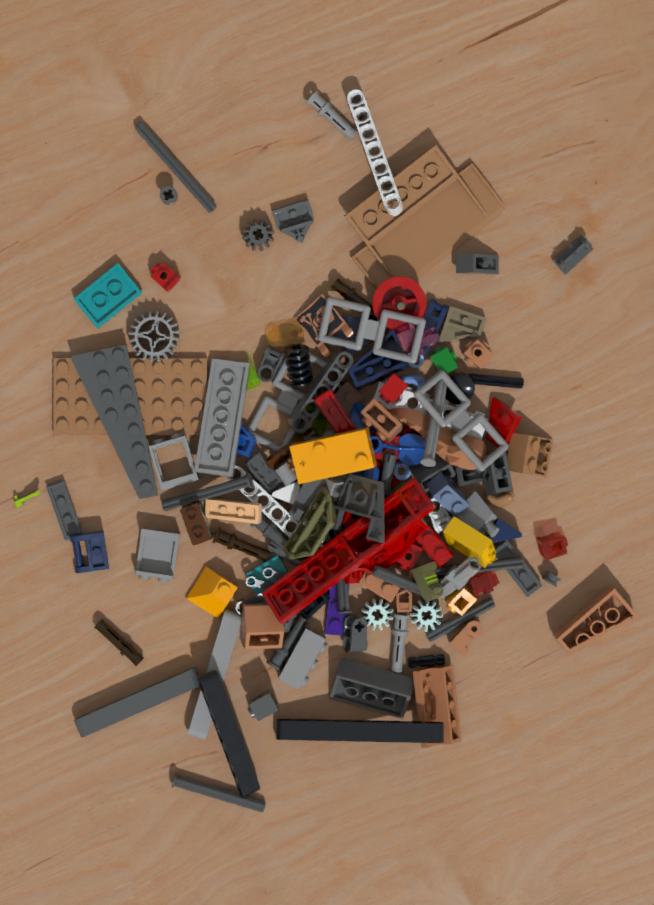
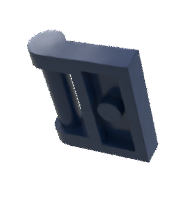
[69,530,109,573]

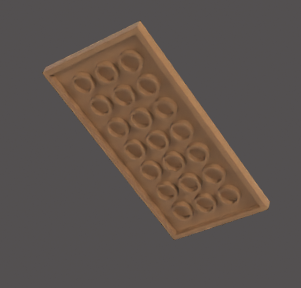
[53,358,207,435]

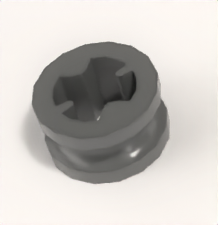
[542,570,561,587]

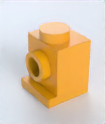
[445,585,477,616]

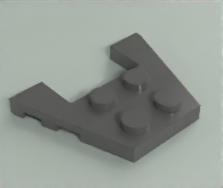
[331,474,385,543]

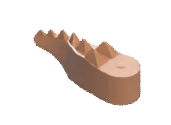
[388,408,486,470]

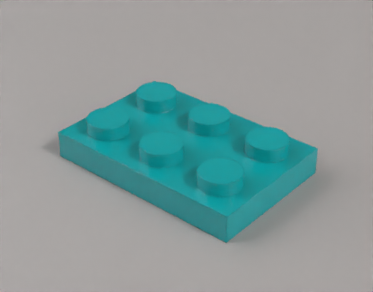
[74,263,142,329]

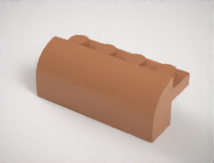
[413,665,462,748]

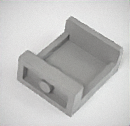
[135,528,180,583]

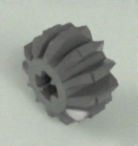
[242,219,274,251]

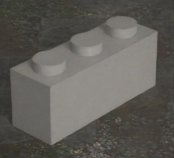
[278,627,327,690]

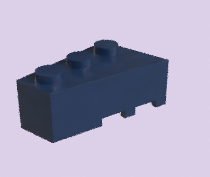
[348,330,410,391]

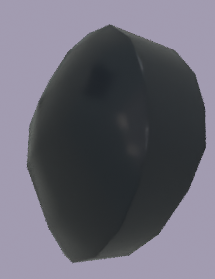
[445,372,475,404]

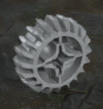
[128,310,180,362]

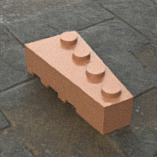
[552,585,639,653]

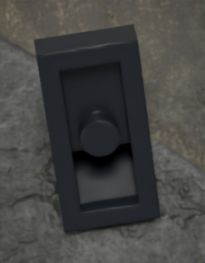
[299,593,330,620]

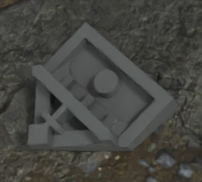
[272,199,314,243]

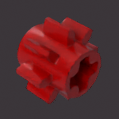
[343,570,363,584]

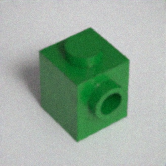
[430,346,458,373]

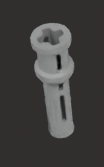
[306,91,358,140]
[390,613,410,672]

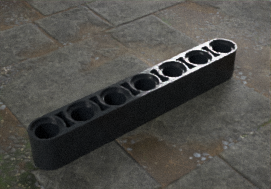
[197,669,260,797]

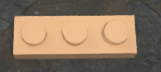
[205,498,262,524]

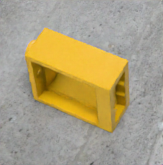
[443,517,496,568]

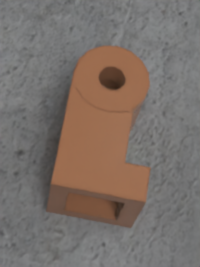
[449,620,483,656]

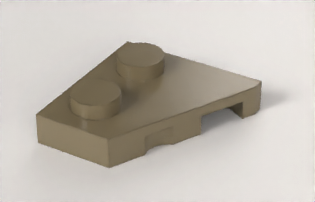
[438,306,486,342]

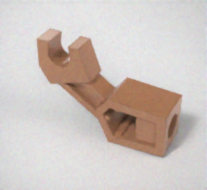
[395,568,415,612]

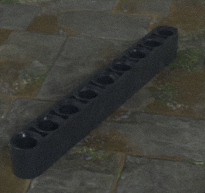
[276,719,444,743]

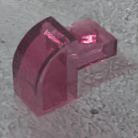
[393,323,440,356]

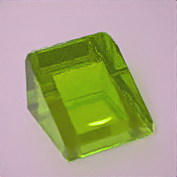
[247,367,261,391]

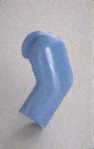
[400,374,426,389]

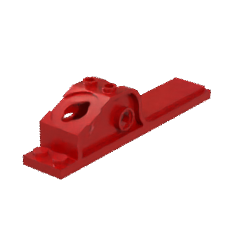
[262,477,436,624]

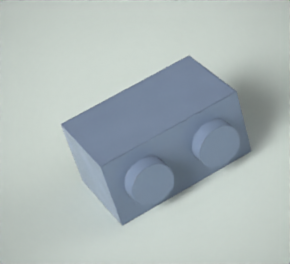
[426,472,470,517]

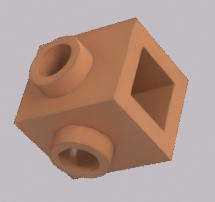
[463,339,494,370]

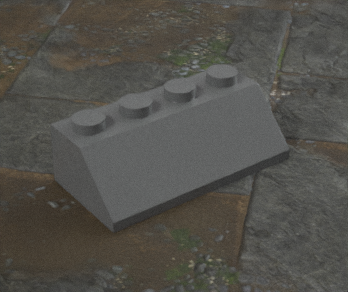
[329,658,414,719]

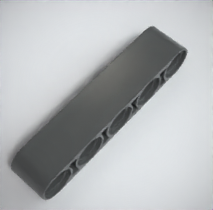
[288,350,353,433]

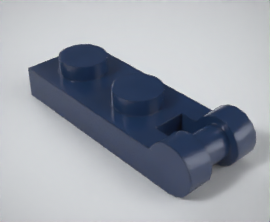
[410,299,449,355]

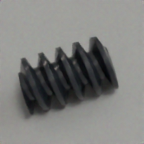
[285,344,313,387]

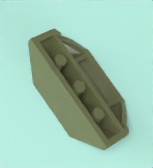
[283,486,337,559]

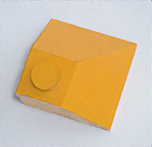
[186,566,238,619]

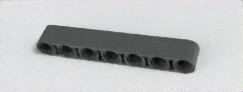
[74,667,199,738]

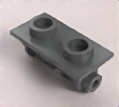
[553,235,593,275]

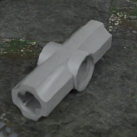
[439,556,481,599]

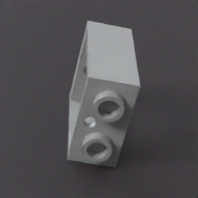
[149,433,199,491]

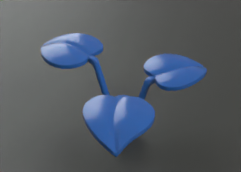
[347,403,426,481]

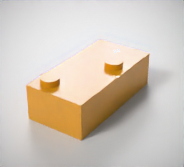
[289,427,377,484]

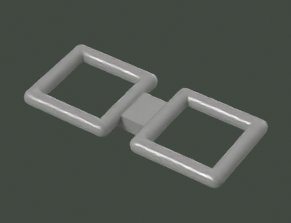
[318,297,426,364]
[247,352,327,452]
[414,370,509,471]

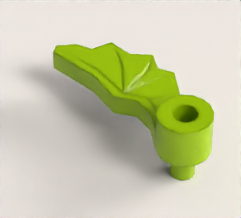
[14,490,41,508]

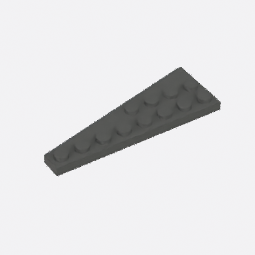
[71,344,158,499]

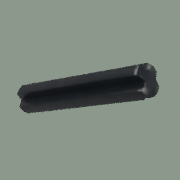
[469,374,524,389]

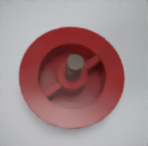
[372,276,426,330]

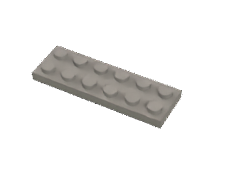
[194,358,251,477]

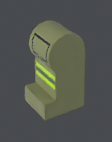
[411,561,443,601]

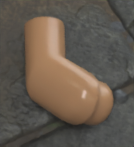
[485,491,514,508]

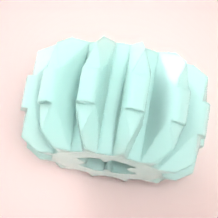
[361,598,393,630]
[410,600,443,632]

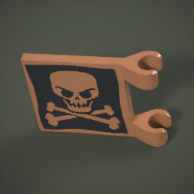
[295,294,356,358]

